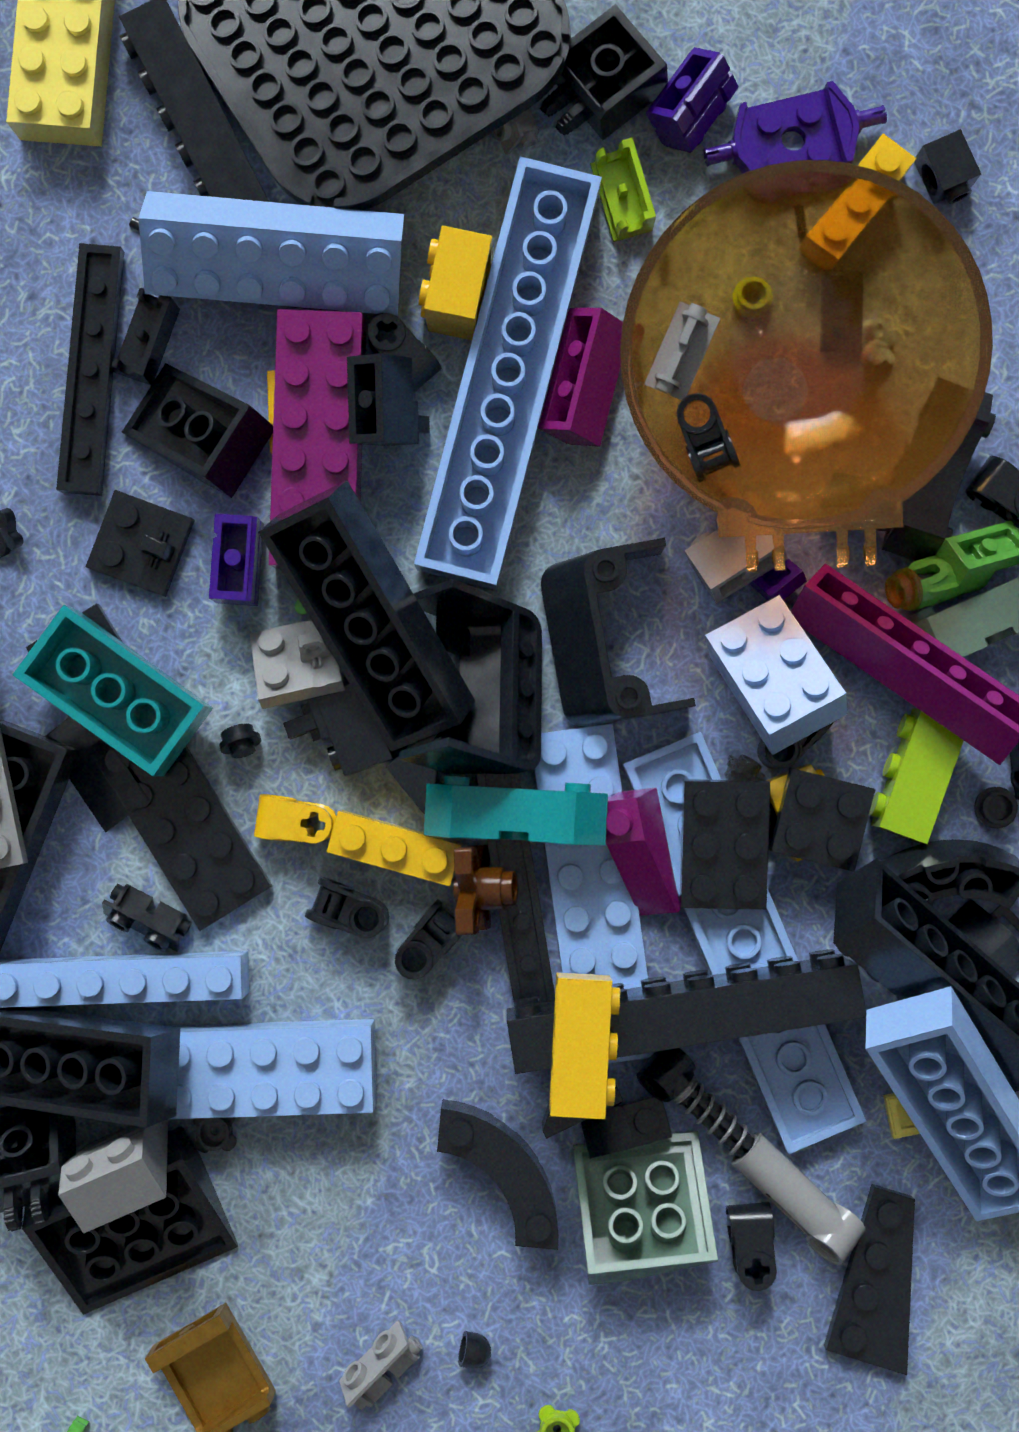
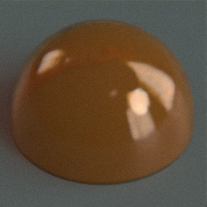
[620,160,993,572]

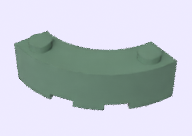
[909,577,1019,657]

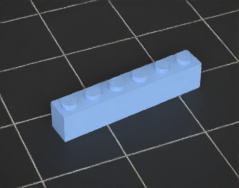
[0,951,249,1008]

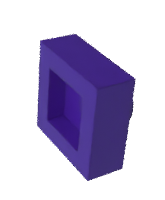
[750,559,807,601]

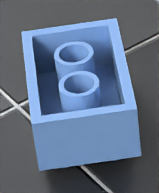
[705,595,847,755]

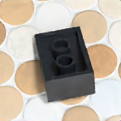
[122,363,273,498]

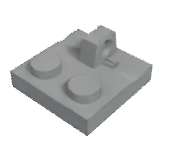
[250,621,345,709]

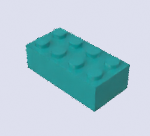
[12,605,213,776]

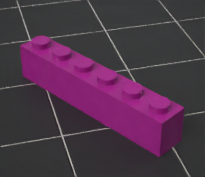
[791,563,1019,765]

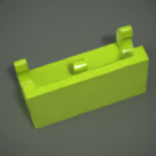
[590,137,656,242]

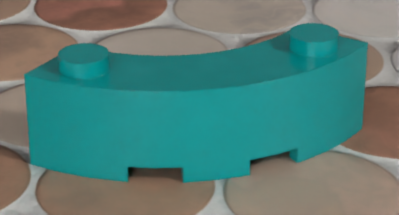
[424,776,608,845]

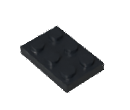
[680,779,770,910]

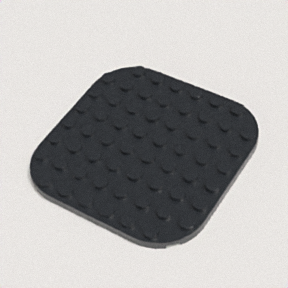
[178,0,571,210]

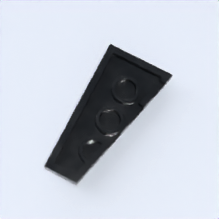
[824,1184,915,1375]

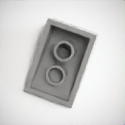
[58,1120,168,1233]

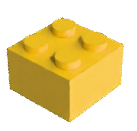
[418,225,493,340]

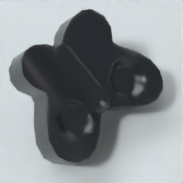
[0,508,24,558]

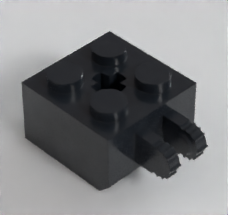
[539,4,668,140]
[0,1106,76,1232]

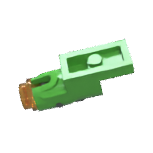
[885,521,1019,611]

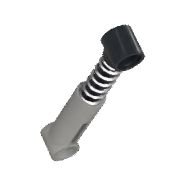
[636,1048,865,1266]

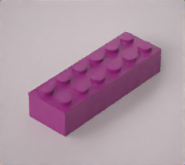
[268,309,367,568]

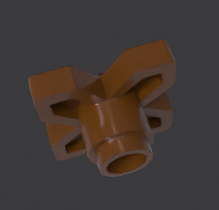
[453,845,518,935]

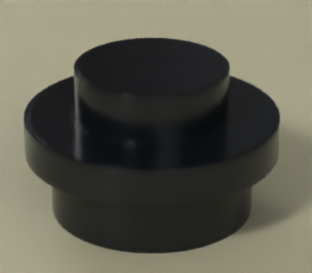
[219,723,262,759]
[974,787,1018,828]

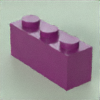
[538,308,631,447]

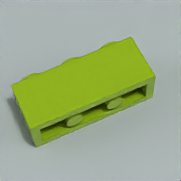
[869,708,964,844]

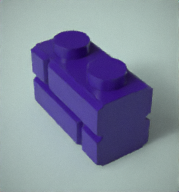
[645,47,739,153]
[209,514,264,606]

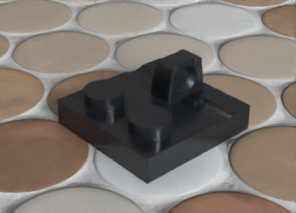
[85,490,195,597]

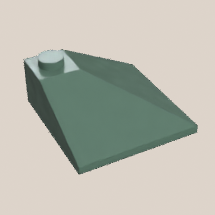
[573,1131,718,1285]

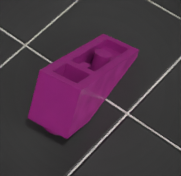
[606,787,681,916]

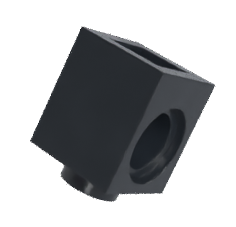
[914,129,981,204]

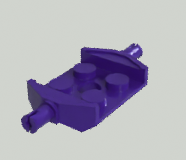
[703,81,887,190]

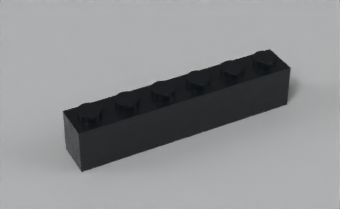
[119,0,269,202]

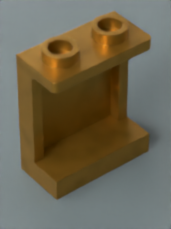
[145,1303,276,1432]

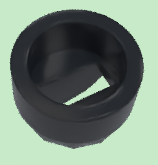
[458,1331,491,1369]

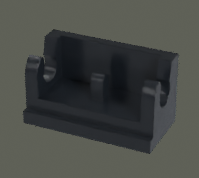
[111,288,180,385]

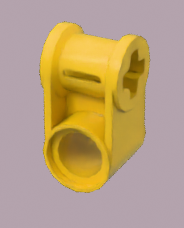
[254,794,336,844]

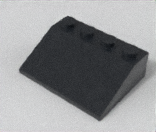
[22,1126,238,1315]

